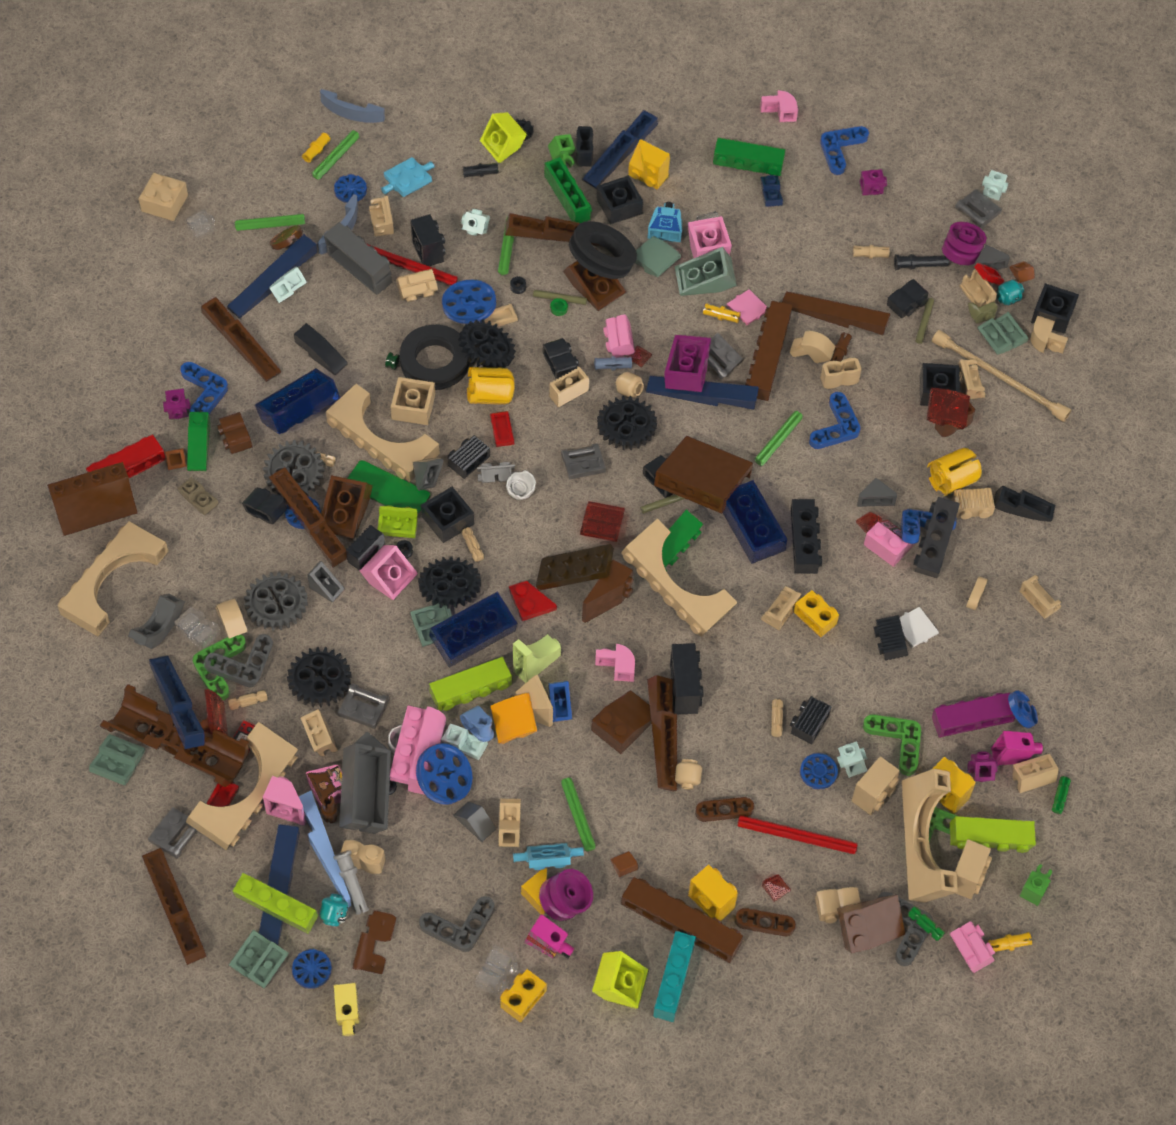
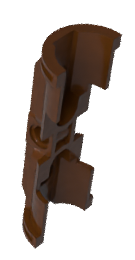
[100,684,249,787]

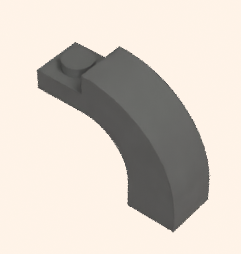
[128,593,185,649]

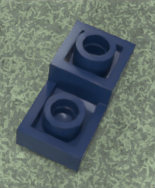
[761,175,783,207]

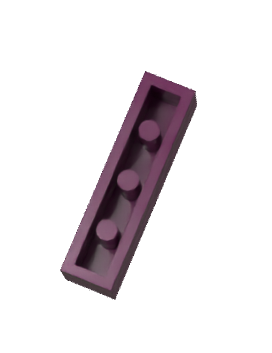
[932,692,1015,738]

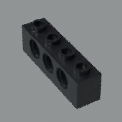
[913,497,960,578]
[790,499,822,574]

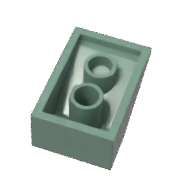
[675,247,737,296]

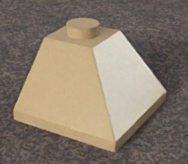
[516,675,553,727]

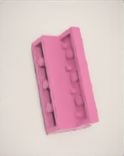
[390,706,446,795]

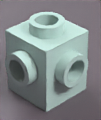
[982,170,1009,201]
[461,209,490,235]
[837,741,867,777]

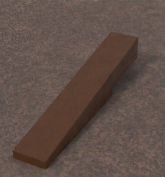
[505,213,601,246]
[782,291,891,335]
[201,297,281,382]
[269,467,347,567]
[647,675,677,792]
[142,848,207,965]

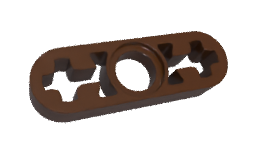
[695,797,754,822]
[735,908,796,937]

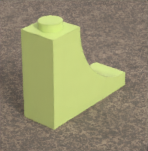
[513,634,561,683]

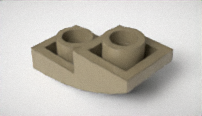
[177,477,219,515]

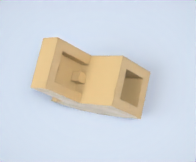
[1031,316,1068,354]
[790,331,835,363]
[215,599,248,638]
[499,798,521,847]

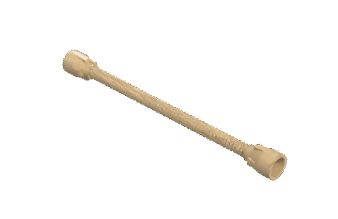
[932,329,1072,422]

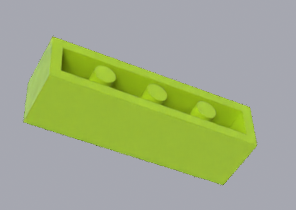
[429,657,512,711]
[950,816,1036,853]
[232,873,318,934]

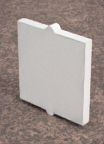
[900,607,939,648]

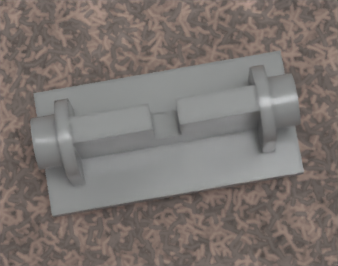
[477,462,515,483]

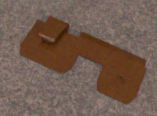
[352,910,396,974]

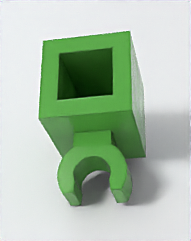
[548,134,576,167]
[1020,864,1052,906]

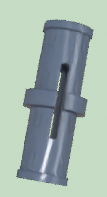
[594,356,632,371]

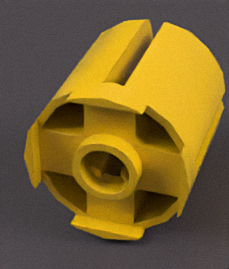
[467,367,515,405]
[927,448,982,496]

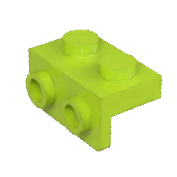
[377,505,418,538]

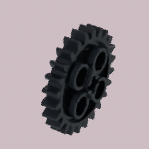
[458,319,516,368]
[597,396,657,450]
[418,557,481,609]
[287,647,352,708]

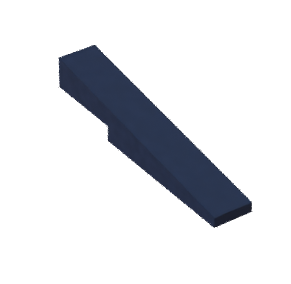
[582,110,658,189]
[227,234,317,319]
[646,376,759,410]
[149,656,204,749]
[259,824,300,945]

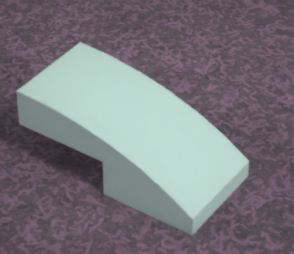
[269,267,307,303]
[441,724,488,760]

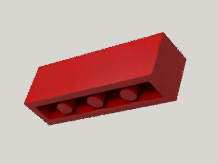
[86,434,166,478]

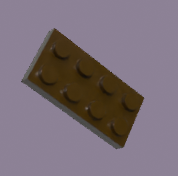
[535,544,614,591]

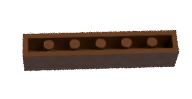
[745,301,793,401]
[621,877,743,963]

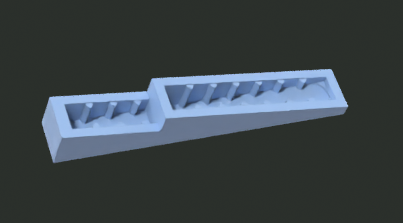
[299,791,351,908]

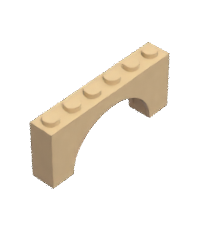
[326,384,440,482]
[621,518,737,637]
[58,521,168,637]
[186,722,298,850]
[902,769,958,903]

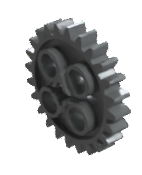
[263,440,325,496]
[244,572,308,631]

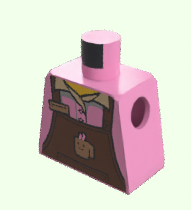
[306,765,342,808]

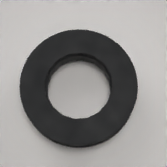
[569,221,637,279]
[400,324,469,390]

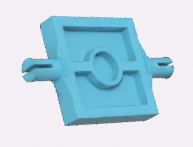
[381,157,434,197]
[513,843,584,870]

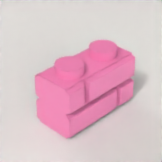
[603,314,635,358]
[950,921,995,973]

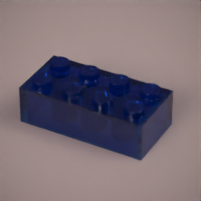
[255,368,341,435]
[723,480,788,564]
[429,591,518,668]

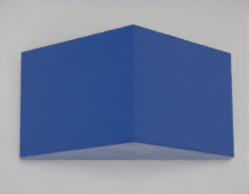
[548,681,572,722]

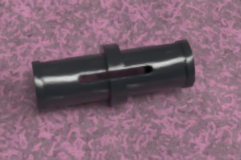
[463,162,499,178]

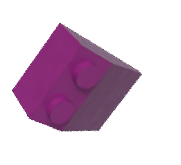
[664,335,711,392]

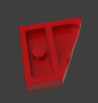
[509,581,557,621]

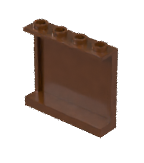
[654,435,753,514]
[47,462,138,536]

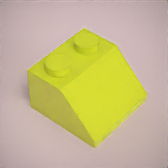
[480,112,527,163]
[592,951,648,1008]

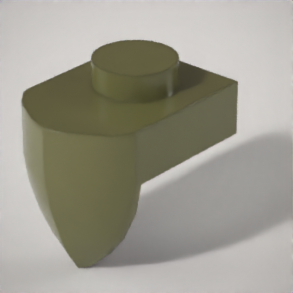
[968,302,998,324]

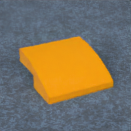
[491,693,537,744]

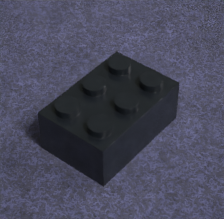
[670,643,703,715]

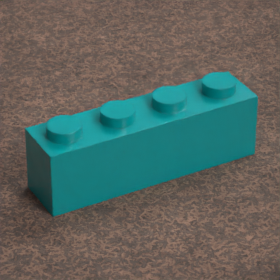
[653,931,696,1022]

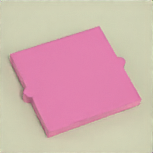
[727,289,767,325]

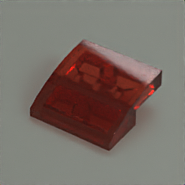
[926,388,970,430]
[580,501,625,542]
[205,689,229,736]

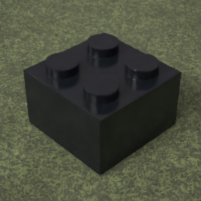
[596,175,643,225]
[410,214,446,266]
[1031,283,1079,334]
[920,363,960,408]
[421,486,474,543]

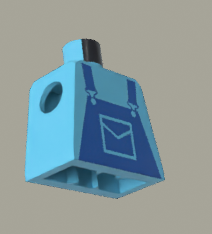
[648,202,682,242]

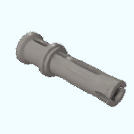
[333,850,369,915]

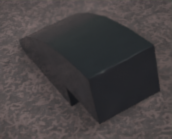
[294,323,348,375]
[994,486,1056,522]

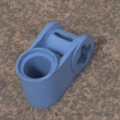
[460,706,494,742]

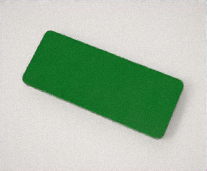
[347,460,430,514]

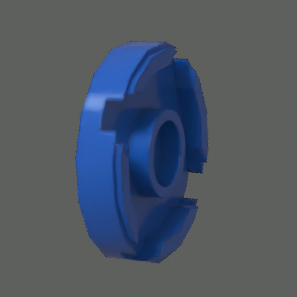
[1008,690,1038,728]

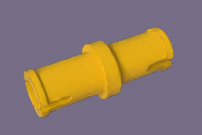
[302,133,330,163]
[703,303,741,323]
[988,932,1032,952]

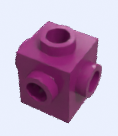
[859,169,887,196]
[163,388,191,419]
[967,751,998,782]

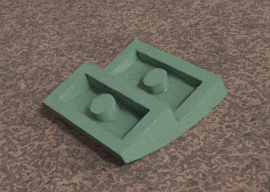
[635,236,681,277]
[977,312,1029,355]
[410,603,460,647]
[89,734,145,786]
[228,930,289,989]

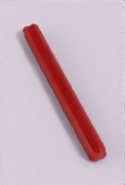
[367,244,458,286]
[738,815,858,854]

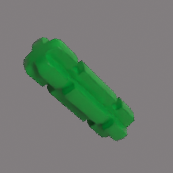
[1052,776,1071,814]
[908,906,945,941]

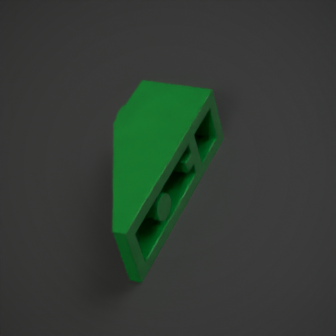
[187,412,211,471]

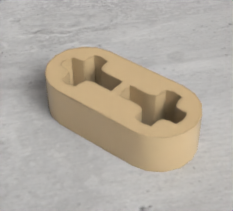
[966,576,988,610]

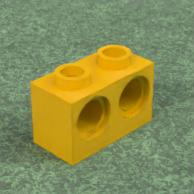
[794,590,839,637]
[500,969,547,1023]

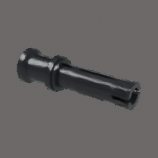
[894,254,949,270]

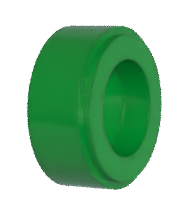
[550,298,568,316]

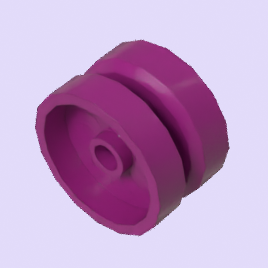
[942,221,987,266]
[539,869,593,921]

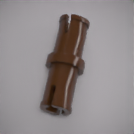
[831,332,852,362]
[321,795,337,824]

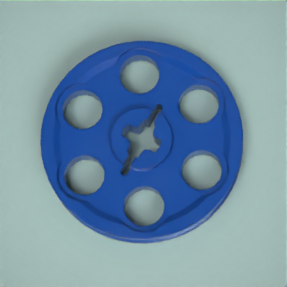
[442,280,496,324]
[416,743,473,805]

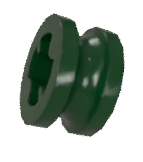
[385,352,400,370]

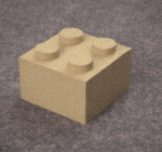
[139,173,188,221]
[391,377,435,425]
[852,756,900,815]
[955,840,992,899]

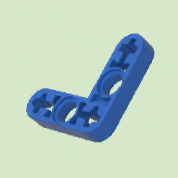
[820,126,869,175]
[180,362,228,414]
[809,392,861,449]
[901,509,957,544]

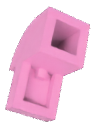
[760,90,798,122]
[595,644,635,682]

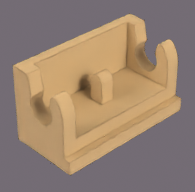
[369,196,394,236]
[960,269,997,307]
[958,359,985,400]
[1019,575,1062,619]
[761,586,801,630]
[301,709,338,756]
[1013,753,1059,793]

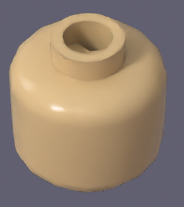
[616,372,644,398]
[675,759,702,790]

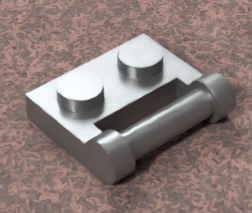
[955,189,1002,228]
[708,333,743,380]
[561,443,606,480]
[338,683,389,729]
[148,807,198,858]

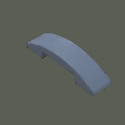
[320,89,385,123]
[318,194,358,255]

